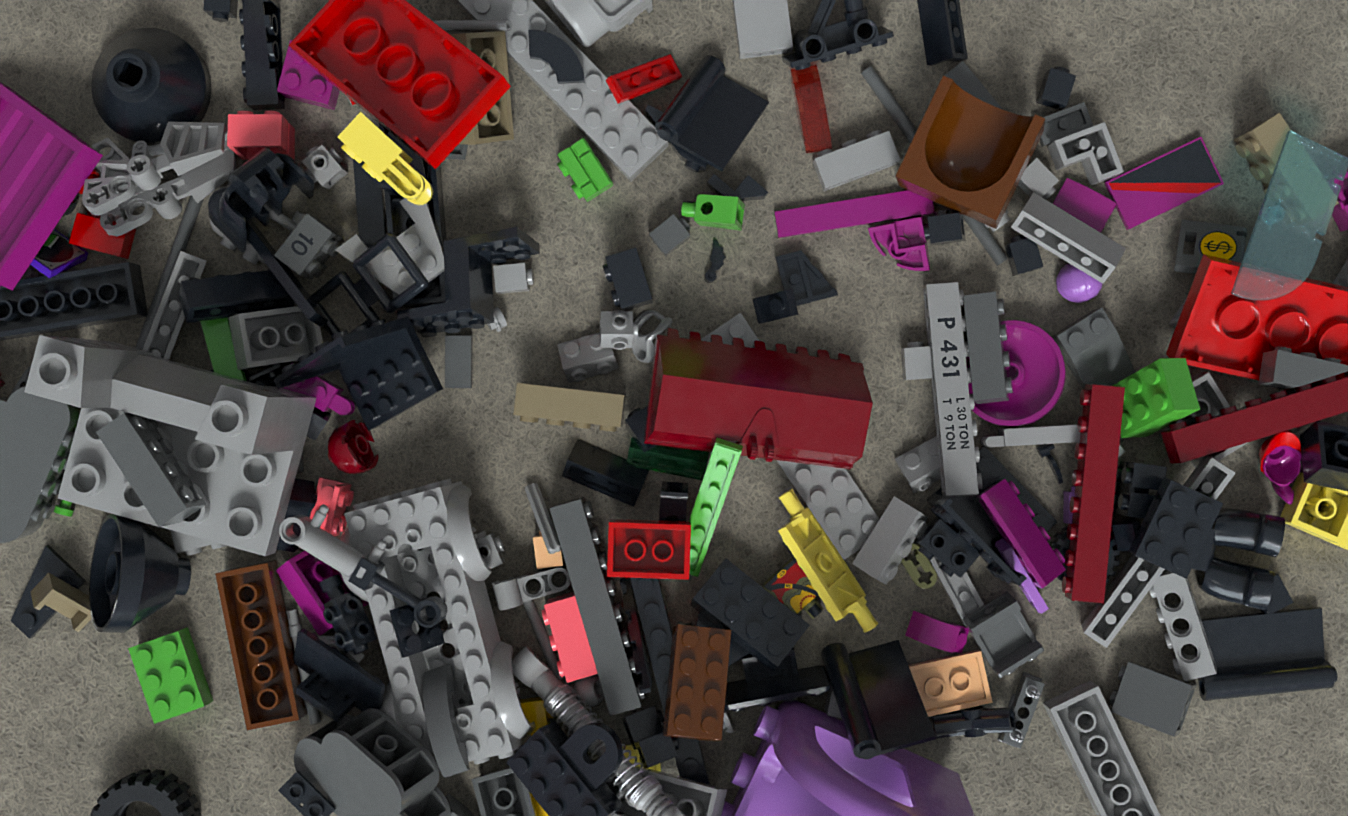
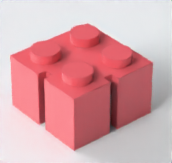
[227,111,295,160]

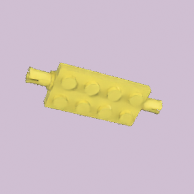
[778,488,878,633]

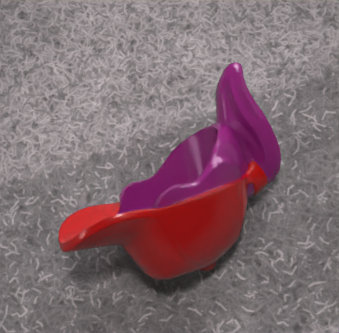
[1259,430,1302,505]

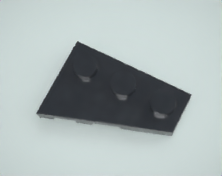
[11,545,86,639]

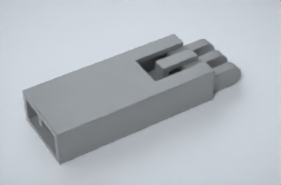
[980,424,1081,447]

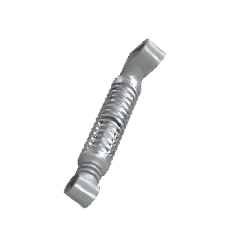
[512,646,686,816]

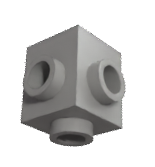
[302,145,348,190]
[600,310,638,350]
[475,530,505,569]

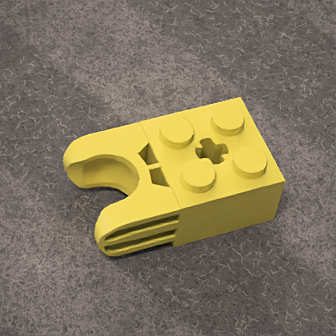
[338,112,433,206]
[1280,472,1348,550]

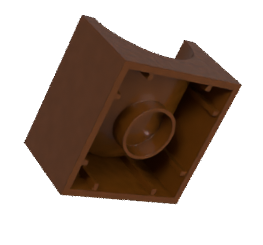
[896,76,1045,229]

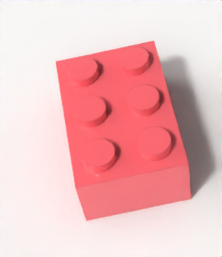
[541,592,598,683]

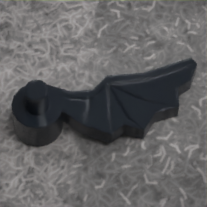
[704,239,726,283]
[1036,444,1063,484]

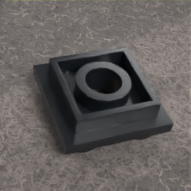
[389,597,445,658]

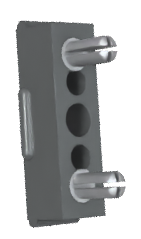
[998,672,1045,749]

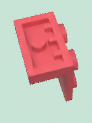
[310,477,354,537]

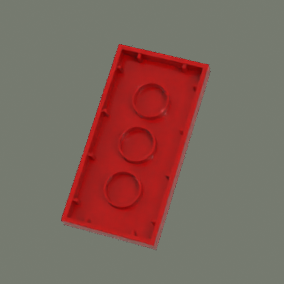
[289,0,511,169]
[1166,254,1348,386]

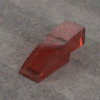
[791,65,832,153]

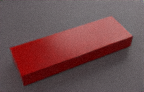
[605,54,683,104]

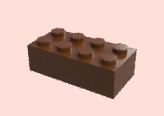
[663,624,731,741]

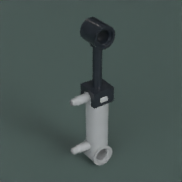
[279,504,447,627]

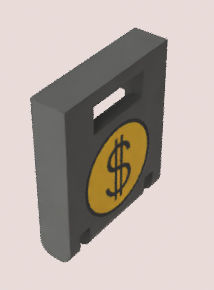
[1174,220,1247,274]

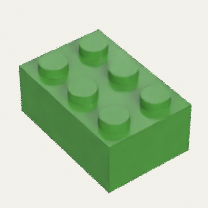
[1112,358,1200,438]
[128,627,213,724]

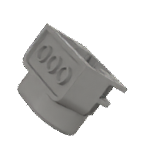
[545,0,653,47]

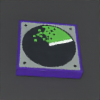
[30,229,88,278]

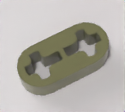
[901,543,937,589]

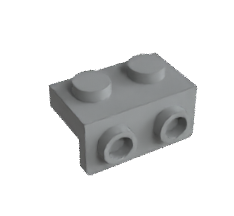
[557,332,619,383]
[895,436,941,493]

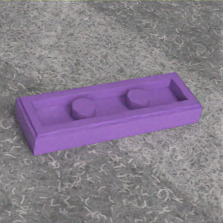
[995,538,1049,614]

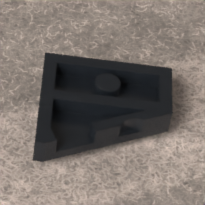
[775,250,838,306]

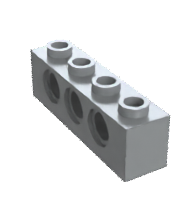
[1149,570,1217,681]

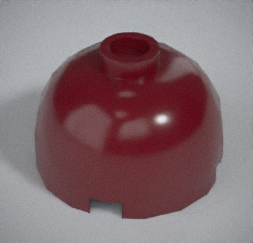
[328,420,379,474]

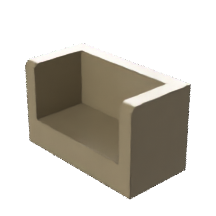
[31,573,92,632]

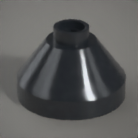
[91,28,211,146]
[89,514,191,633]

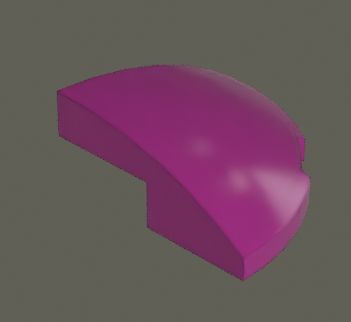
[868,215,930,271]

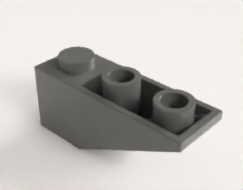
[1259,347,1348,390]

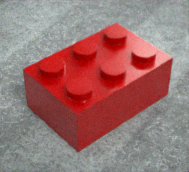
[607,519,691,580]

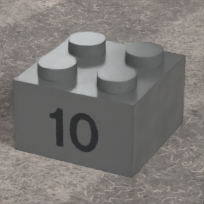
[274,213,344,280]

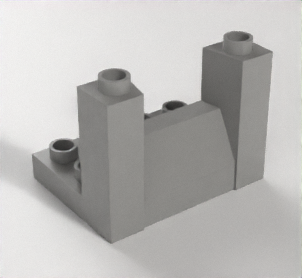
[24,335,317,556]

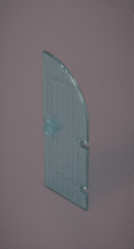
[1231,130,1348,300]

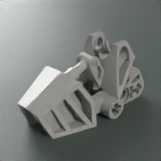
[82,122,236,237]

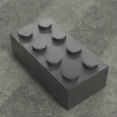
[96,413,206,527]

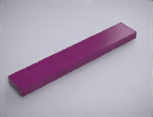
[774,190,934,238]

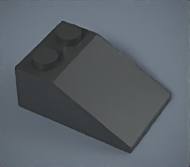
[1052,308,1135,389]

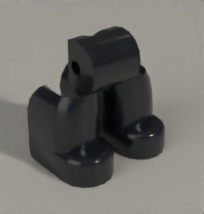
[208,148,314,253]
[1192,508,1285,610]

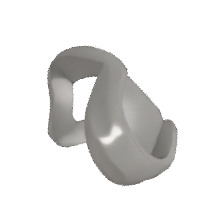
[632,310,673,363]

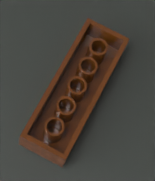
[215,560,307,731]

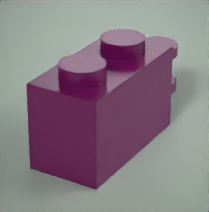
[284,362,355,415]

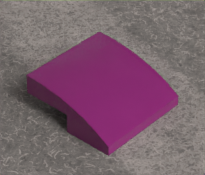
[1053,178,1117,233]

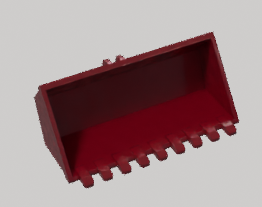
[644,328,873,469]

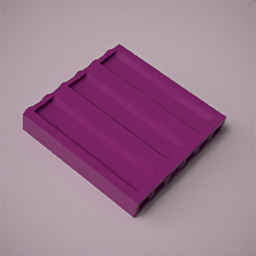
[0,82,103,290]

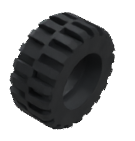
[90,769,201,816]

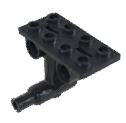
[782,0,894,70]

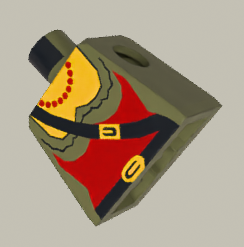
[761,556,824,619]

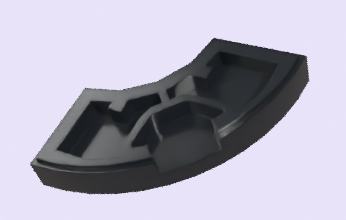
[528,30,585,84]

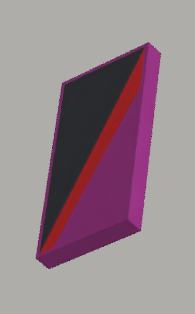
[1104,137,1224,230]

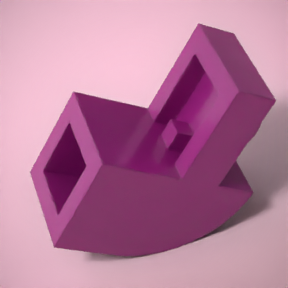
[905,610,969,654]

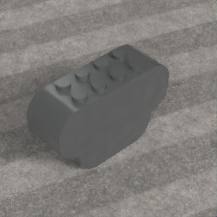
[0,386,81,543]
[294,708,451,816]

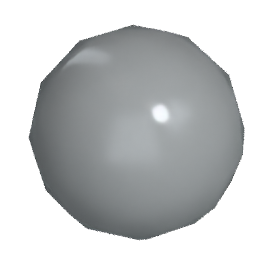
[573,675,604,707]

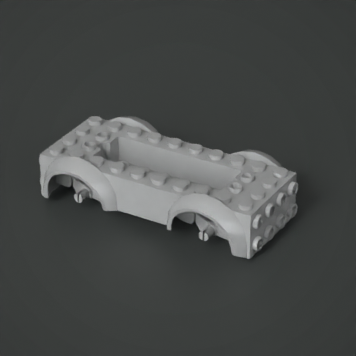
[340,478,536,772]

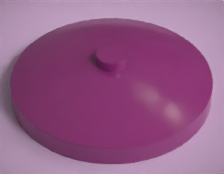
[966,320,1066,427]

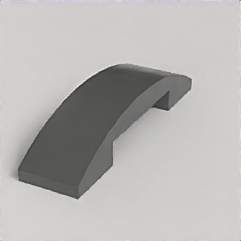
[423,664,470,778]

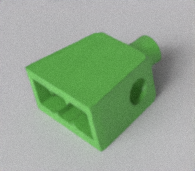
[681,194,745,231]

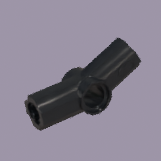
[932,705,1016,739]

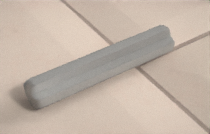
[525,483,561,554]

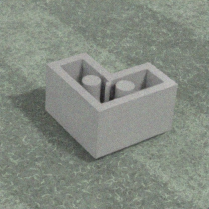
[1047,122,1124,186]

